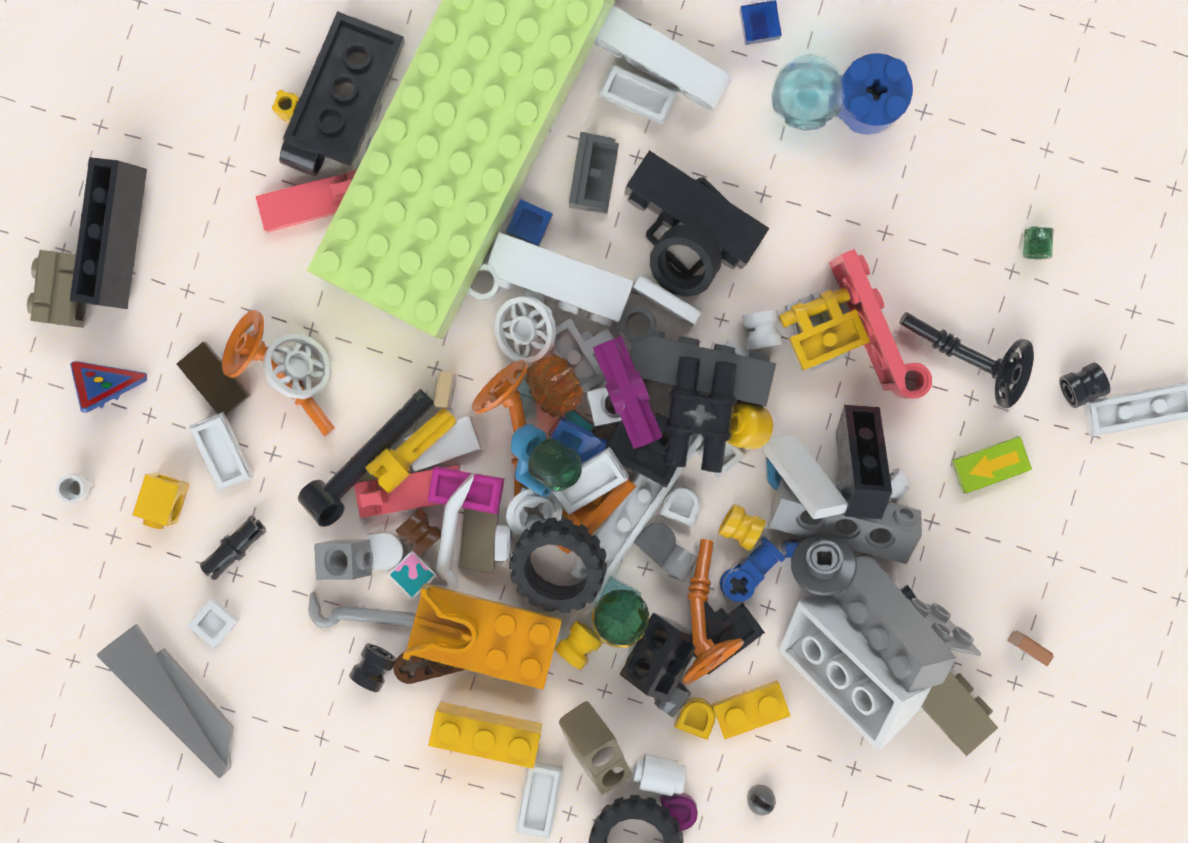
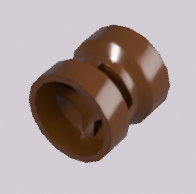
[395,508,442,558]

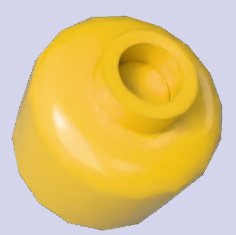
[726,401,774,450]

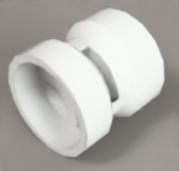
[742,310,783,351]

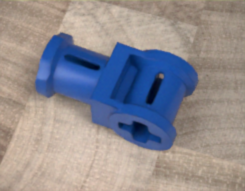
[719,536,786,602]

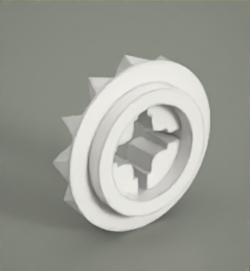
[505,487,562,536]

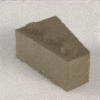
[921,665,998,756]

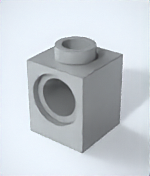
[314,540,373,580]

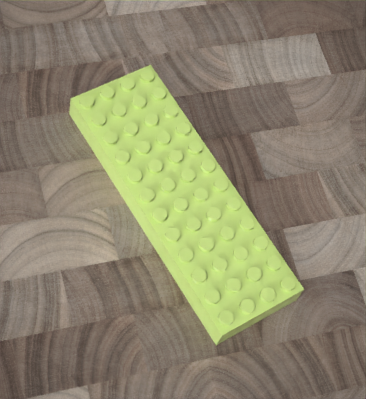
[307,0,616,339]

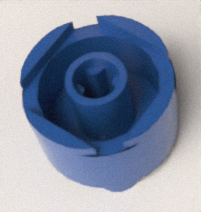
[833,53,913,135]

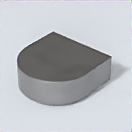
[633,523,676,566]

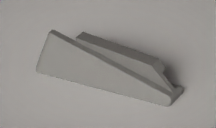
[96,624,234,778]

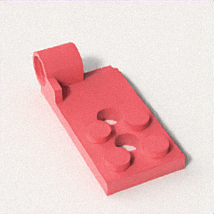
[828,249,932,399]

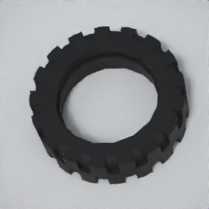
[509,518,607,613]
[588,795,684,843]

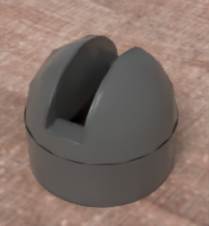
[747,784,776,816]

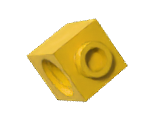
[132,473,190,529]

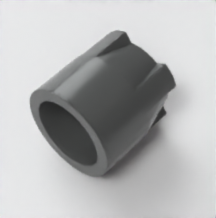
[654,682,691,717]

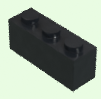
[835,405,892,519]

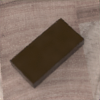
[176,341,251,417]

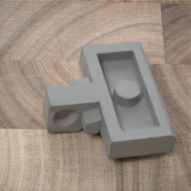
[541,318,615,397]

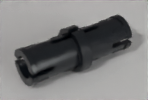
[200,516,267,580]

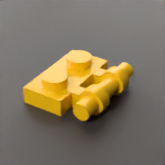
[779,287,870,371]

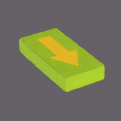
[951,436,1033,494]

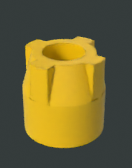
[271,89,300,123]

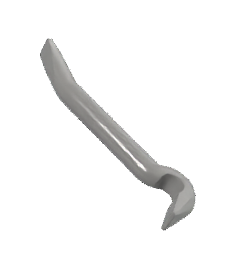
[308,592,416,628]

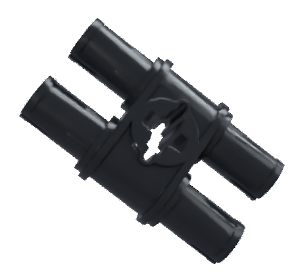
[664,356,737,473]

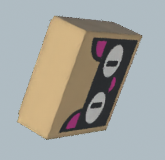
[433,371,457,408]

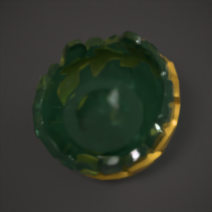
[592,589,650,648]

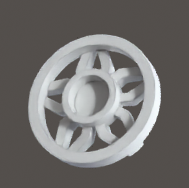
[494,296,556,363]
[263,333,331,399]

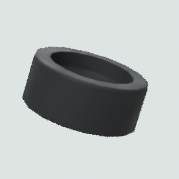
[650,224,722,297]

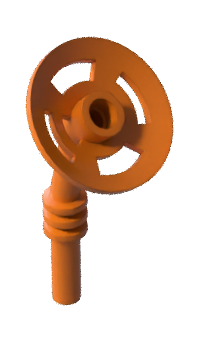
[222,310,336,437]
[472,360,532,497]
[683,539,744,685]

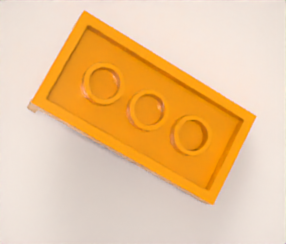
[403,583,562,690]

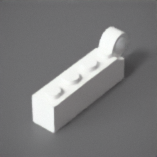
[468,232,634,327]

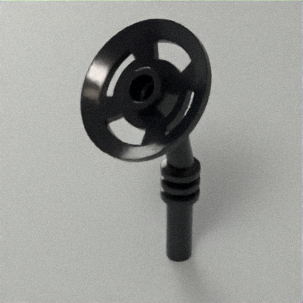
[899,312,1034,409]

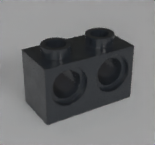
[619,612,696,702]

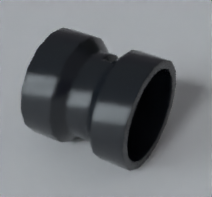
[1059,362,1111,408]
[349,643,396,692]

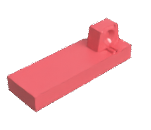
[255,170,357,232]
[354,465,461,518]

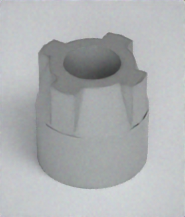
[660,544,698,582]

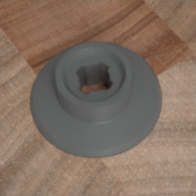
[791,534,857,596]

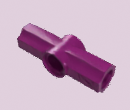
[593,336,662,449]

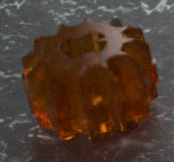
[525,354,583,418]

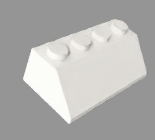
[778,594,931,751]

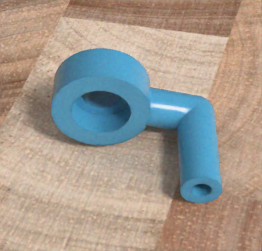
[511,424,552,497]

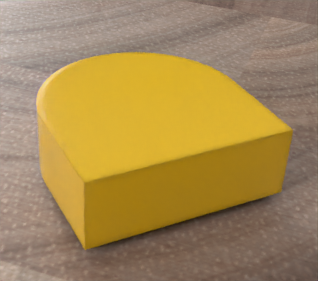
[674,697,715,740]

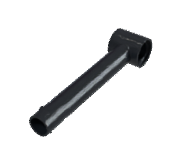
[298,388,434,527]

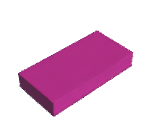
[428,466,505,514]

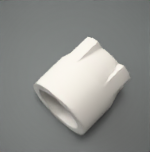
[55,473,94,503]

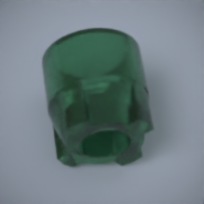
[1023,226,1054,260]

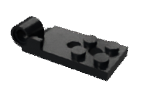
[279,11,405,177]

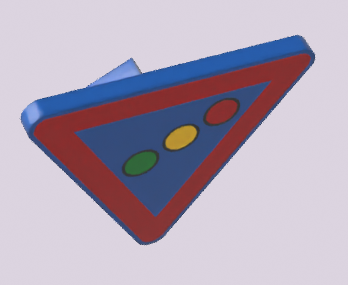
[70,361,147,413]

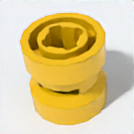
[718,503,766,551]
[555,620,604,670]

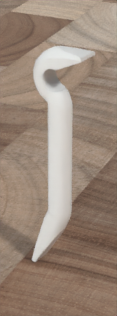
[435,472,475,591]

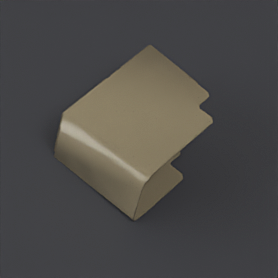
[559,701,632,795]

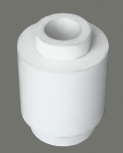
[633,754,687,796]

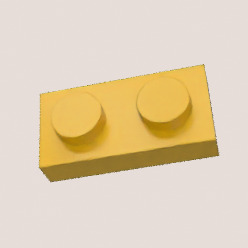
[712,680,791,740]

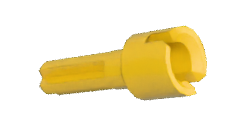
[365,408,457,493]

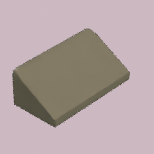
[459,508,500,573]

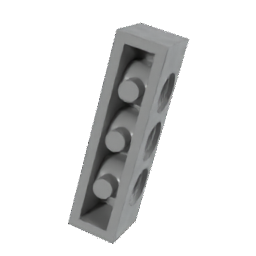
[769,478,922,564]

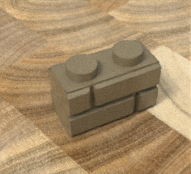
[27,250,87,328]

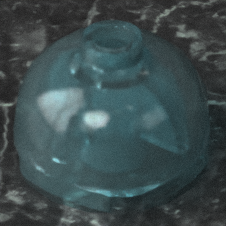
[771,54,845,130]

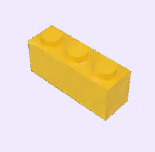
[428,701,543,769]

